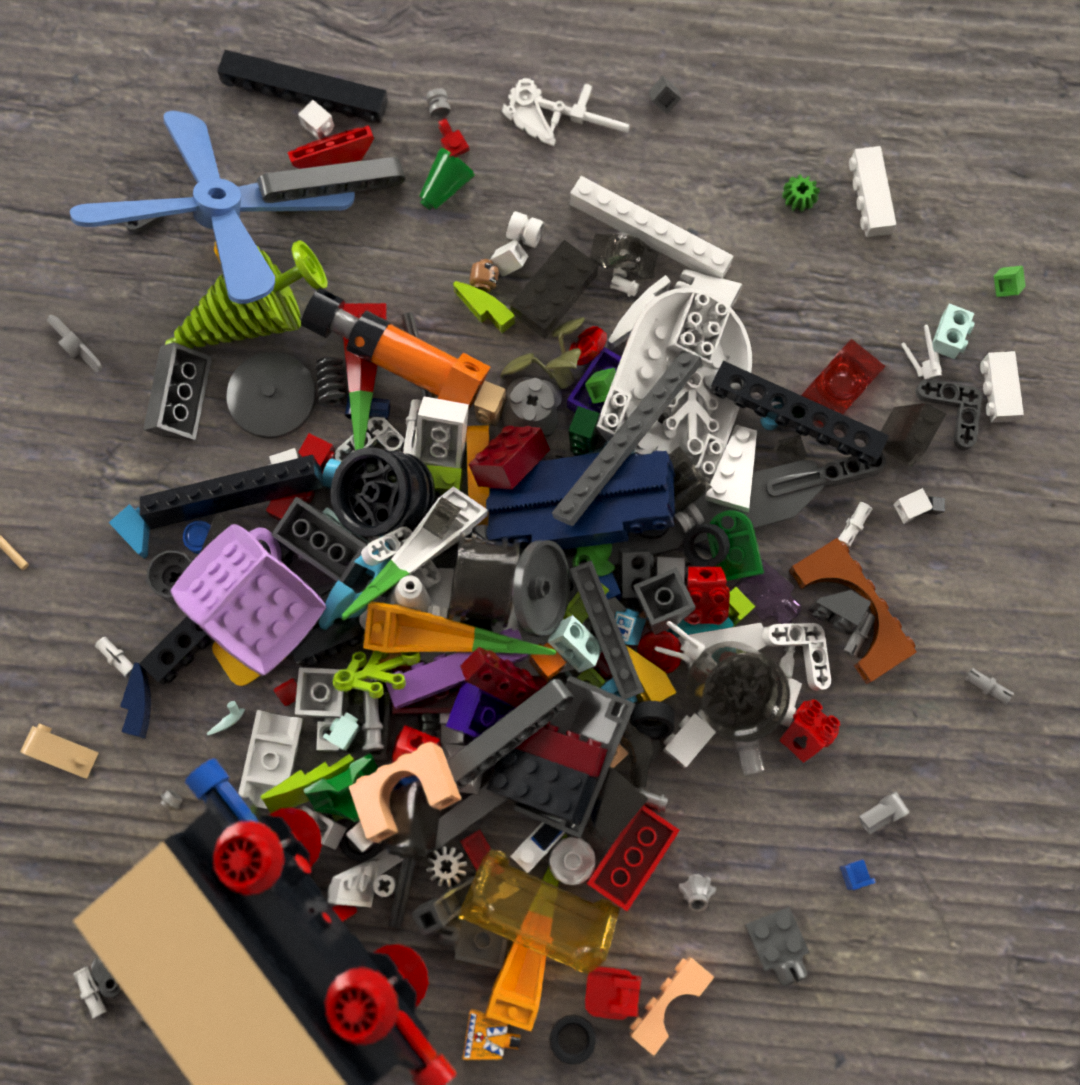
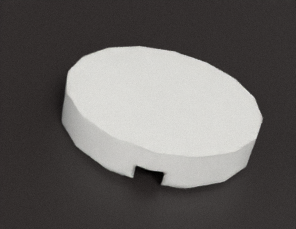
[548,837,596,885]

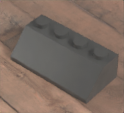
[143,342,212,441]

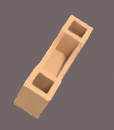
[629,957,714,1056]

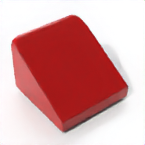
[273,678,298,706]

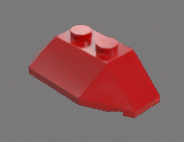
[288,126,374,169]

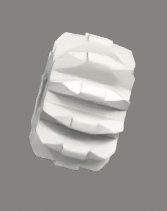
[427,846,467,887]

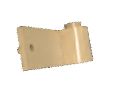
[20,723,99,779]

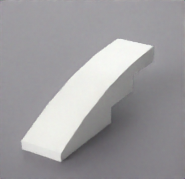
[607,275,671,351]

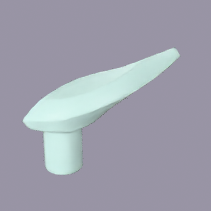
[207,701,245,736]

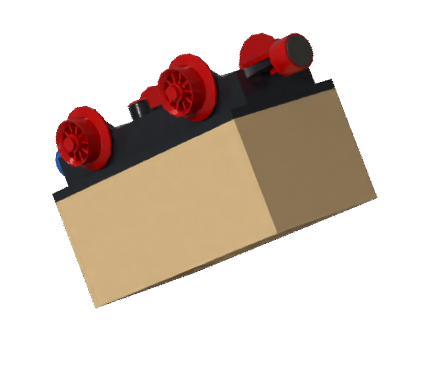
[73,758,457,1085]

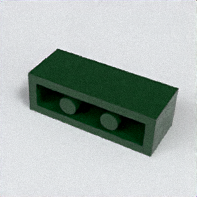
[568,406,600,456]

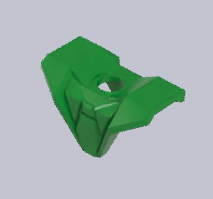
[303,754,378,822]

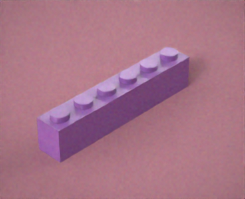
[385,628,528,710]

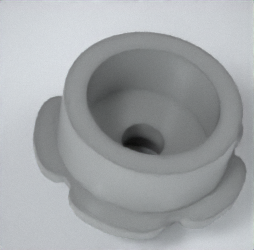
[160,789,183,811]

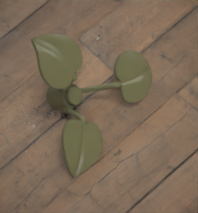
[500,317,585,389]

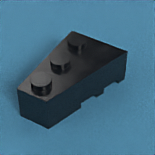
[291,617,365,668]

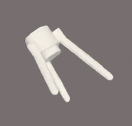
[901,325,942,380]
[655,621,705,662]

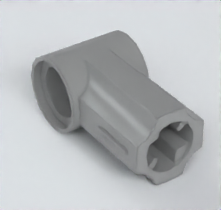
[858,791,909,834]

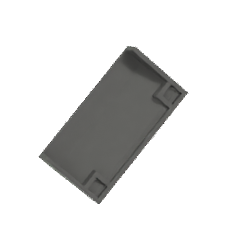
[514,675,635,838]

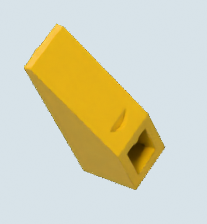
[626,645,677,702]

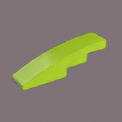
[260,754,355,813]

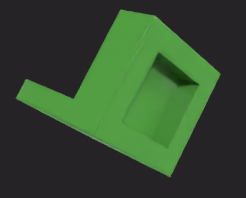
[994,266,1025,297]
[585,368,616,404]

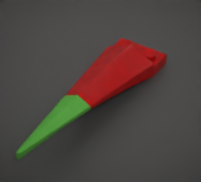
[343,303,387,451]

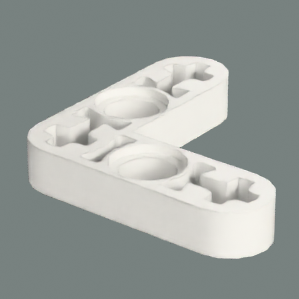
[335,417,405,461]
[361,527,441,589]
[762,623,831,691]

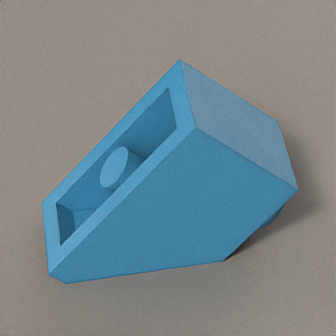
[109,504,150,559]

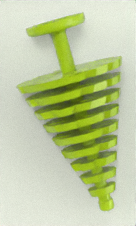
[165,240,328,349]

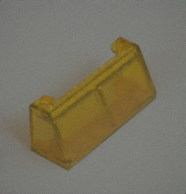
[458,849,620,975]

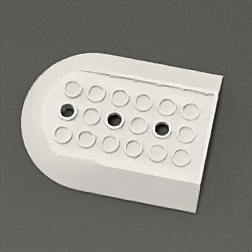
[596,288,752,483]

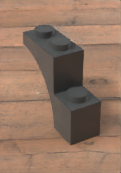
[412,869,500,936]

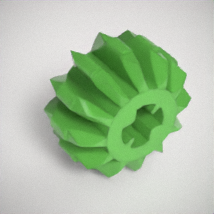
[782,174,820,213]

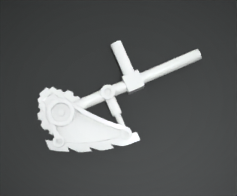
[502,79,629,146]

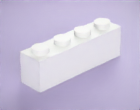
[849,146,896,237]

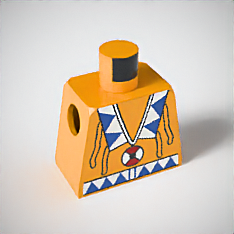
[463,1009,521,1060]

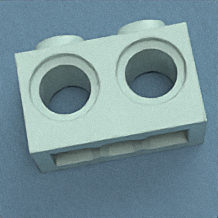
[932,304,975,359]
[548,616,602,672]

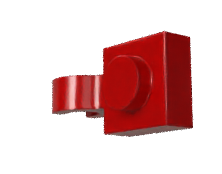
[438,118,469,158]

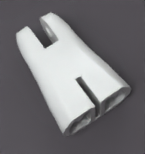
[674,269,742,309]

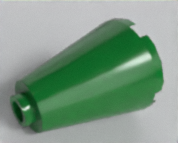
[419,148,475,210]

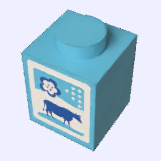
[615,608,646,645]

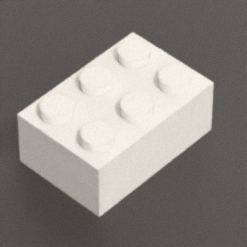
[416,397,469,468]

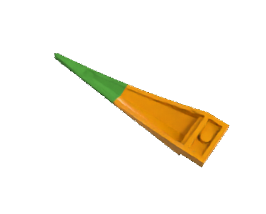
[363,601,556,655]

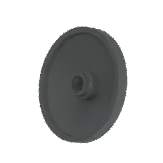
[227,352,316,439]
[513,540,570,636]

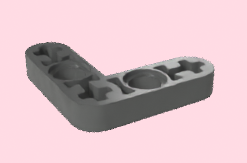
[915,379,982,450]

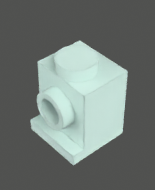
[323,712,361,751]

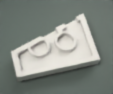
[328,858,381,907]

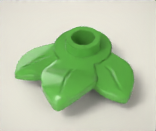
[572,543,615,577]

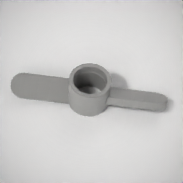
[47,315,102,372]

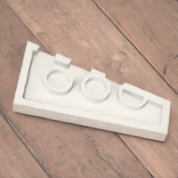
[706,425,757,513]

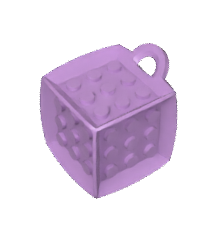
[171,524,326,676]

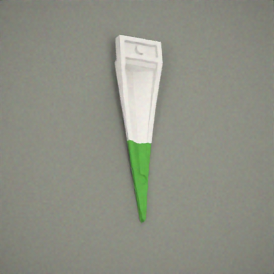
[342,486,488,620]

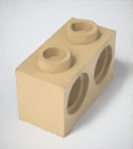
[474,381,506,426]

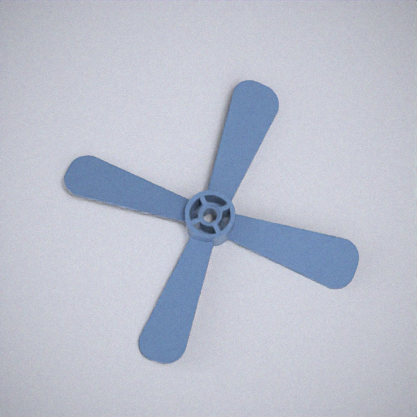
[70,111,355,304]

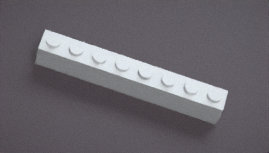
[570,176,733,279]

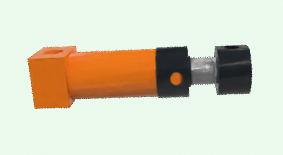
[301,288,491,411]

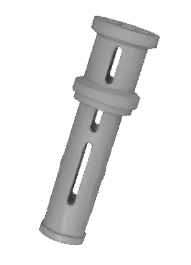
[361,678,384,751]

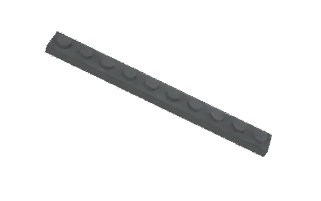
[552,351,702,526]

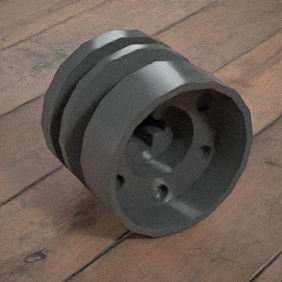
[146,551,193,605]

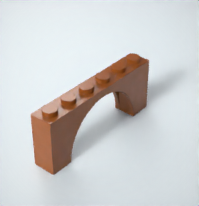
[789,538,917,685]

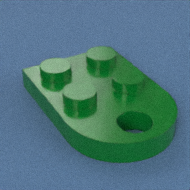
[707,510,764,581]

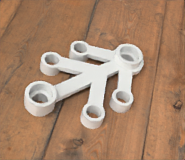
[663,370,719,456]

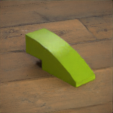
[453,281,515,333]

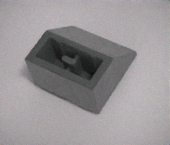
[809,590,871,633]

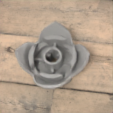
[502,377,562,435]

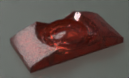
[801,339,886,426]

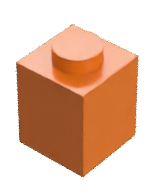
[528,642,566,682]

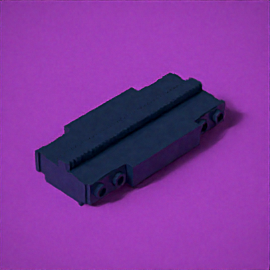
[486,451,675,551]

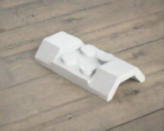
[238,710,303,809]

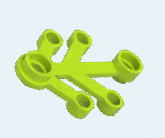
[333,650,421,698]

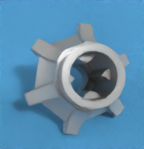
[678,874,716,911]

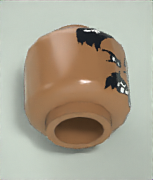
[469,259,499,293]

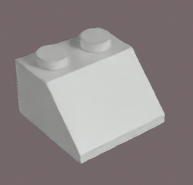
[295,667,344,718]

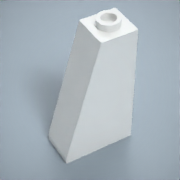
[678,623,769,682]

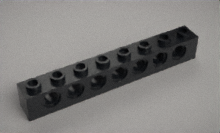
[710,360,889,465]
[139,532,295,685]

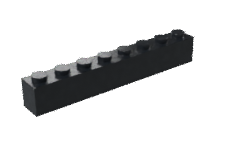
[217,50,388,123]
[140,455,323,529]

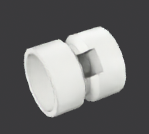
[506,211,544,248]

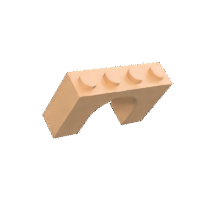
[349,742,461,843]

